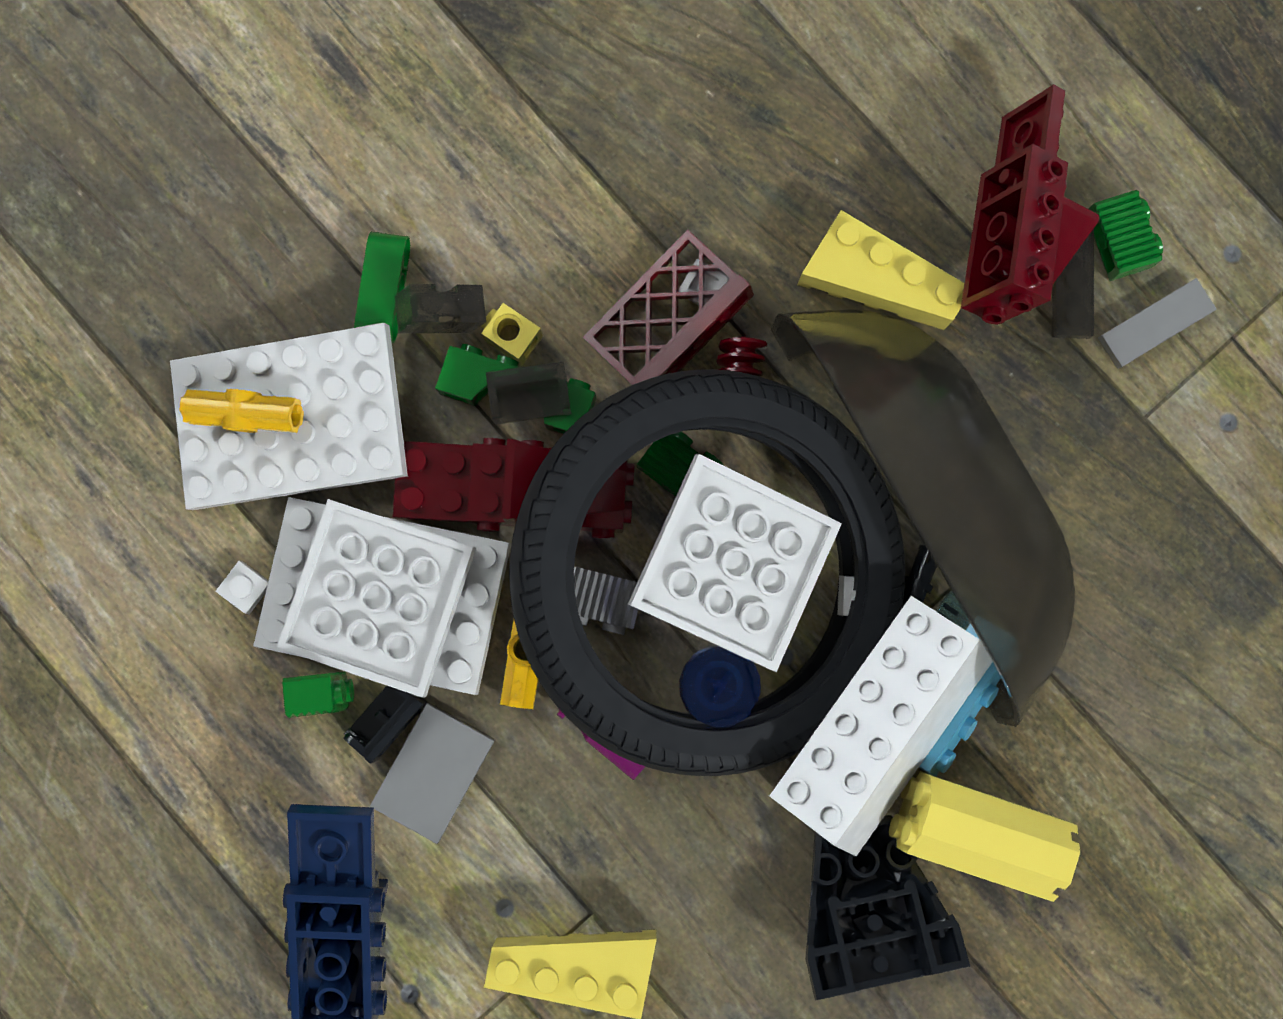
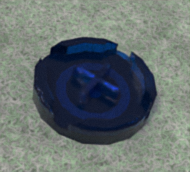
[679,645,761,728]

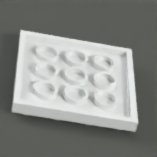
[628,454,842,672]
[276,499,476,698]

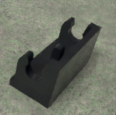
[343,686,428,764]

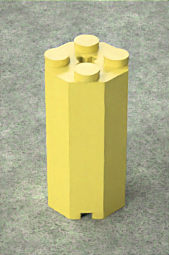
[889,771,1080,902]

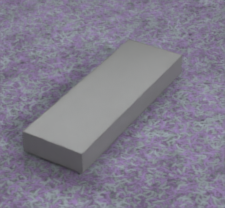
[1098,278,1217,369]

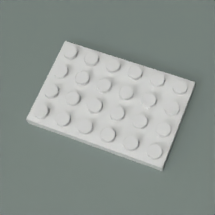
[170,323,408,510]
[253,497,511,695]

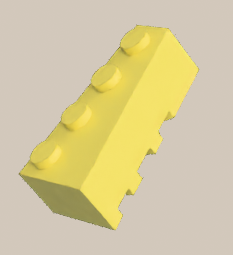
[797,210,964,330]
[484,930,657,1019]

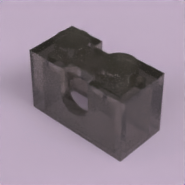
[395,284,486,333]

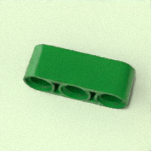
[354,231,411,343]

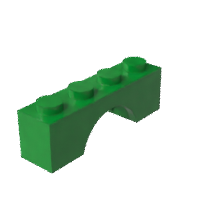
[435,344,596,434]

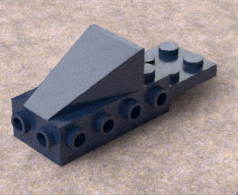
[283,804,388,1019]

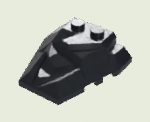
[805,815,970,1001]

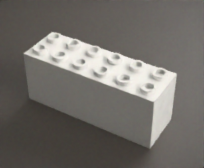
[770,596,993,856]

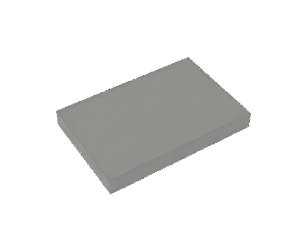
[370,703,495,844]

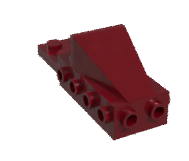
[961,84,1099,325]
[392,438,635,539]

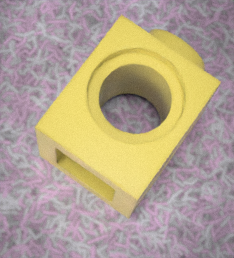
[481,303,543,366]

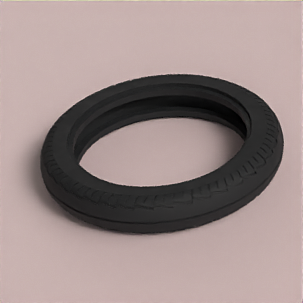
[509,369,905,776]

